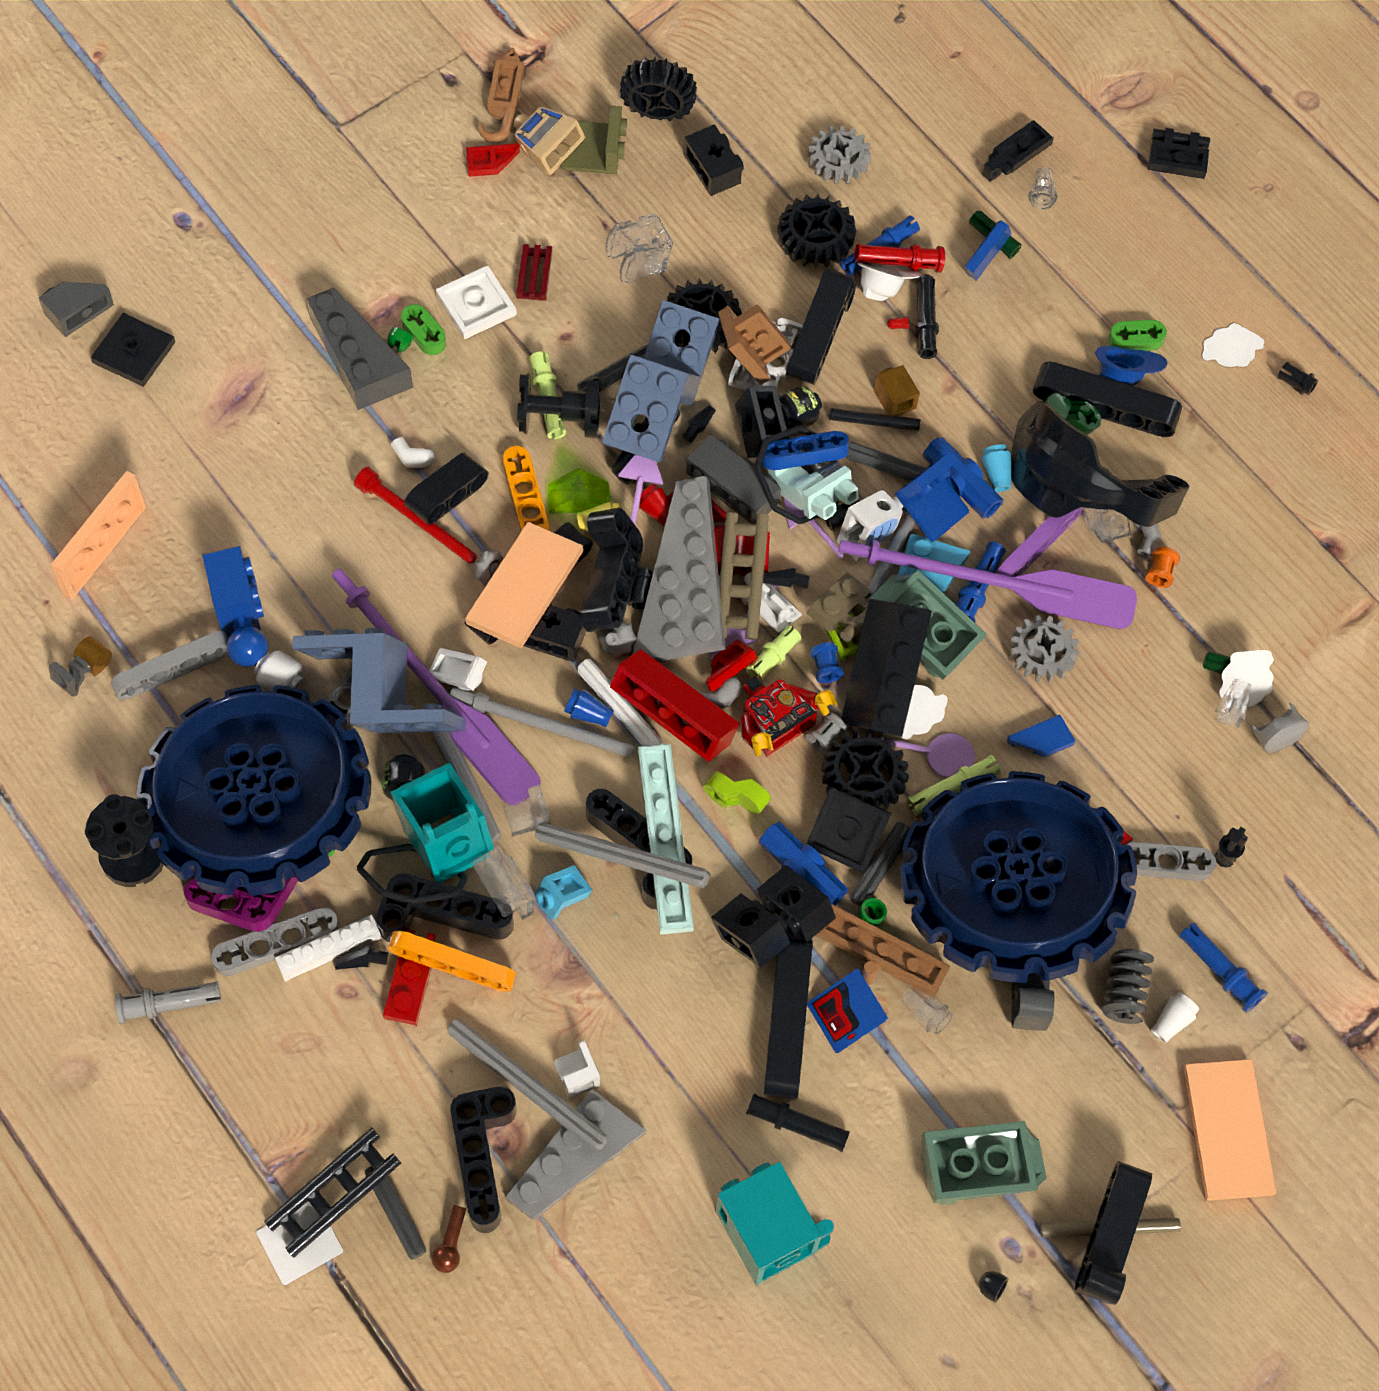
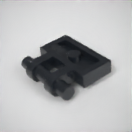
[1148,127,1210,179]

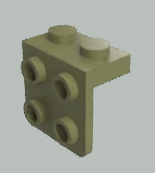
[560,105,627,174]

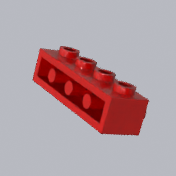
[610,649,740,762]

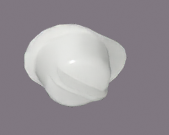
[858,263,921,301]

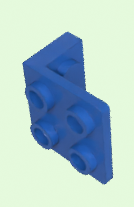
[895,451,969,542]

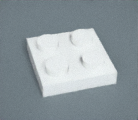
[435,265,517,340]

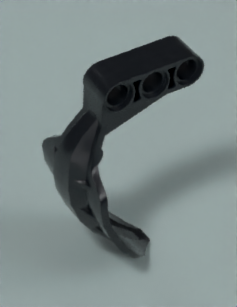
[1011,401,1190,527]

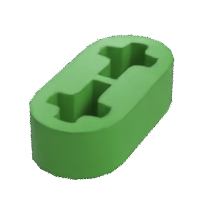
[401,304,446,355]
[1109,320,1167,351]

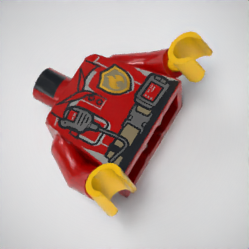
[740,676,838,757]

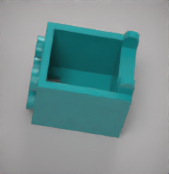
[391,762,496,883]
[716,1161,834,1285]

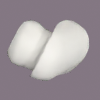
[391,437,435,468]

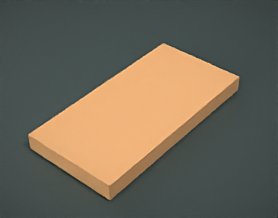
[50,471,146,600]
[465,522,583,649]
[1183,1059,1276,1201]

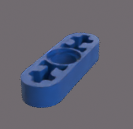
[762,431,849,470]

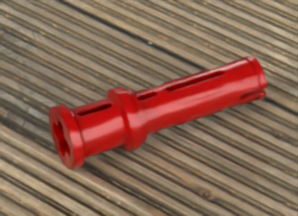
[854,244,945,273]

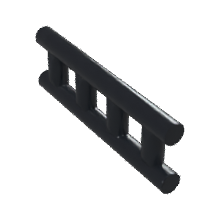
[264,1127,402,1258]

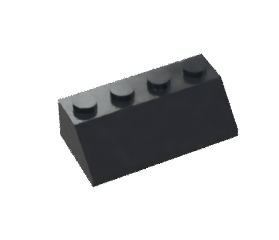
[841,599,932,737]

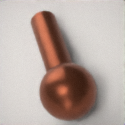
[432,1205,466,1273]

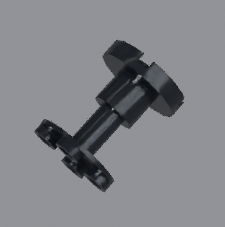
[517,373,601,438]
[85,794,164,887]

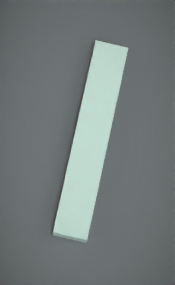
[638,744,694,935]

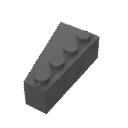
[306,288,413,410]

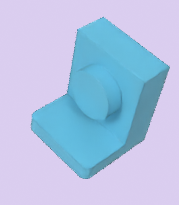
[534,865,593,920]

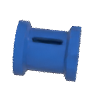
[809,642,844,684]

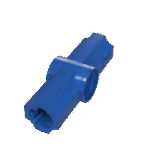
[923,437,1004,518]
[759,822,848,906]

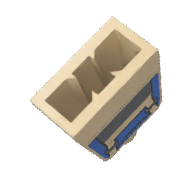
[514,107,585,176]

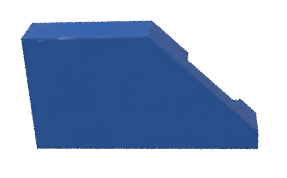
[1007,714,1075,757]

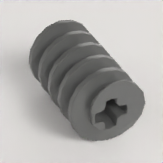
[1102,949,1154,1024]

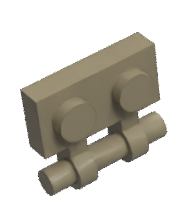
[807,572,871,642]

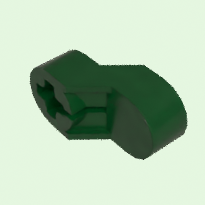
[1043,393,1102,435]

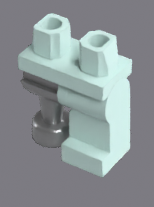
[768,449,859,520]

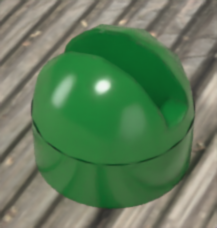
[387,327,413,353]
[858,898,887,926]

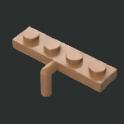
[816,904,950,998]

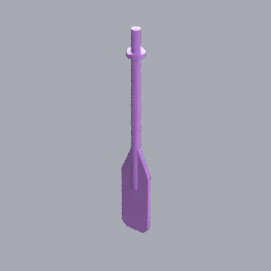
[838,540,1137,629]
[332,568,541,805]

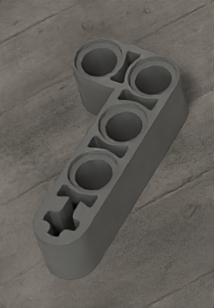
[1011,973,1055,1031]

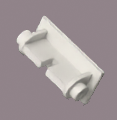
[742,572,802,634]

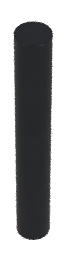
[829,408,921,431]

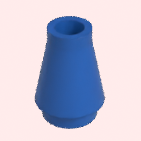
[564,689,614,727]

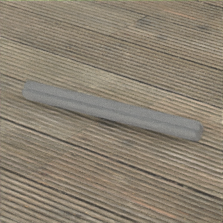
[535,823,710,888]
[447,1018,608,1152]

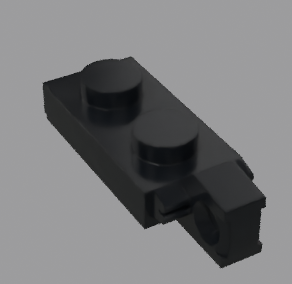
[982,120,1054,182]

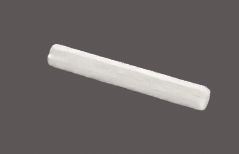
[577,659,665,746]

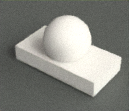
[429,648,487,691]

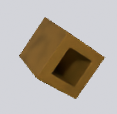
[874,365,920,416]

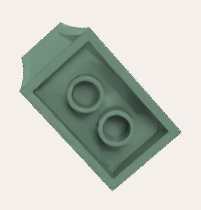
[869,570,987,680]
[922,1121,1047,1205]

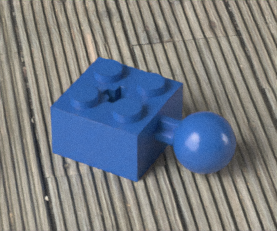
[202,546,269,667]

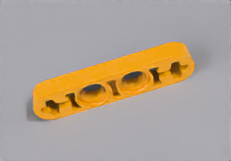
[503,446,551,531]
[388,931,517,992]

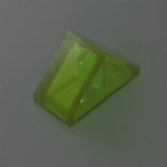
[548,468,610,514]

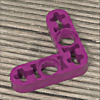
[183,877,298,932]

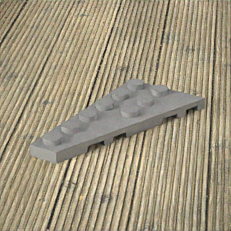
[633,476,726,662]

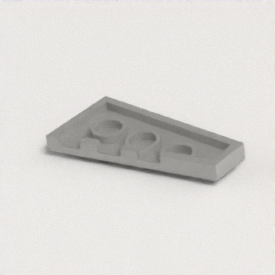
[506,1090,646,1221]

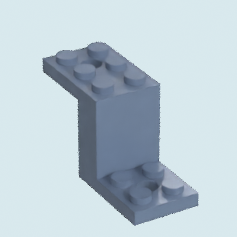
[602,300,720,463]
[292,628,466,734]

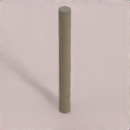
[1040,1218,1181,1238]

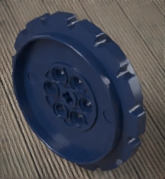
[136,685,372,896]
[900,771,1137,983]

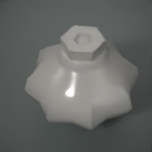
[473,550,504,587]
[598,622,637,658]

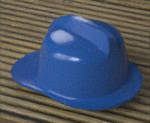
[1095,346,1168,386]

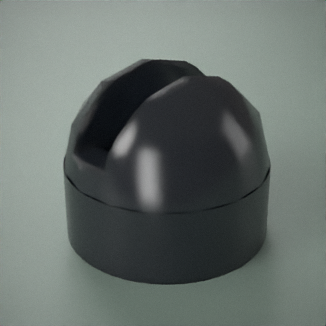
[979,1271,1009,1303]

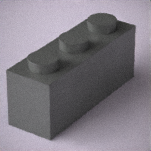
[686,434,781,524]

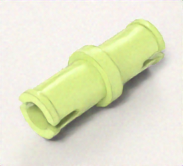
[746,625,801,681]

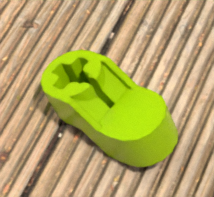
[703,772,771,814]

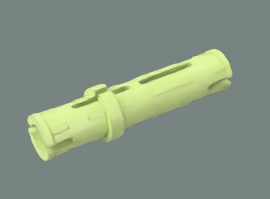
[529,351,566,439]
[906,755,1001,816]

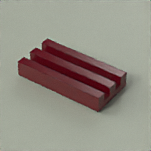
[517,244,553,301]

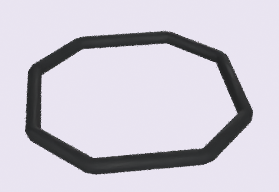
[755,426,839,524]
[357,844,468,904]

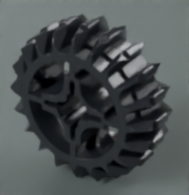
[620,56,697,122]
[777,194,856,269]
[667,278,742,354]
[821,730,909,810]

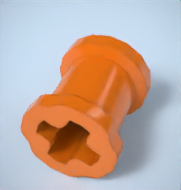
[1145,547,1180,588]

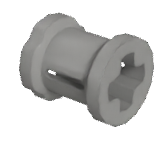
[805,712,847,754]

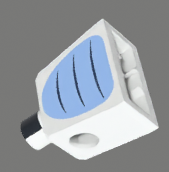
[837,490,907,562]

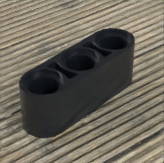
[404,452,489,525]

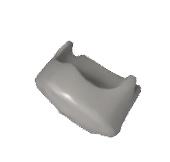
[1251,703,1309,753]

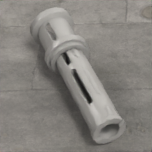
[115,981,221,1024]

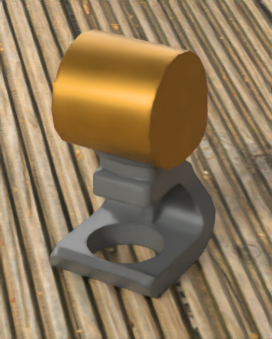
[49,636,112,697]

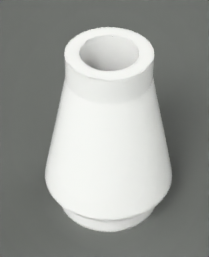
[1151,992,1199,1043]

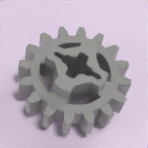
[808,125,871,184]
[1009,615,1079,683]

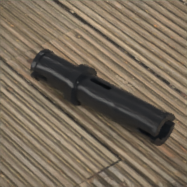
[915,275,939,359]
[746,1093,850,1152]

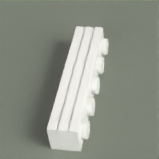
[275,914,382,982]

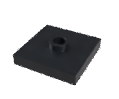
[90,313,176,387]
[806,786,892,873]

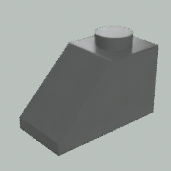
[39,281,114,337]

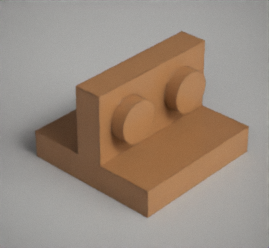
[718,304,791,385]

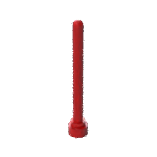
[353,466,477,564]

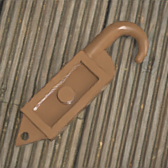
[478,48,525,142]

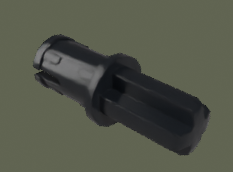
[1215,826,1248,868]

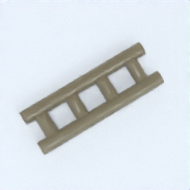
[719,512,769,640]

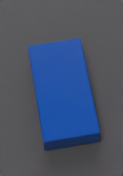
[965,220,1012,281]

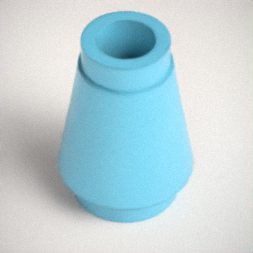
[981,444,1012,492]

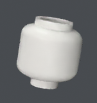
[254,650,304,692]

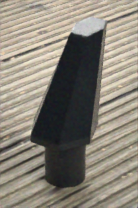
[682,405,716,443]
[763,568,810,588]
[335,944,389,970]

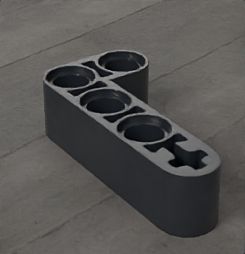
[786,268,856,385]
[581,507,644,632]
[586,789,693,909]
[376,873,514,942]
[450,1087,517,1233]
[1075,1161,1152,1305]

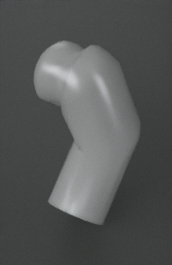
[1134,523,1161,559]
[699,676,742,708]

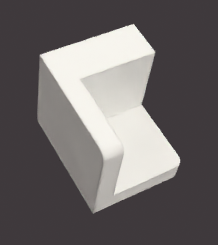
[554,1040,600,1099]

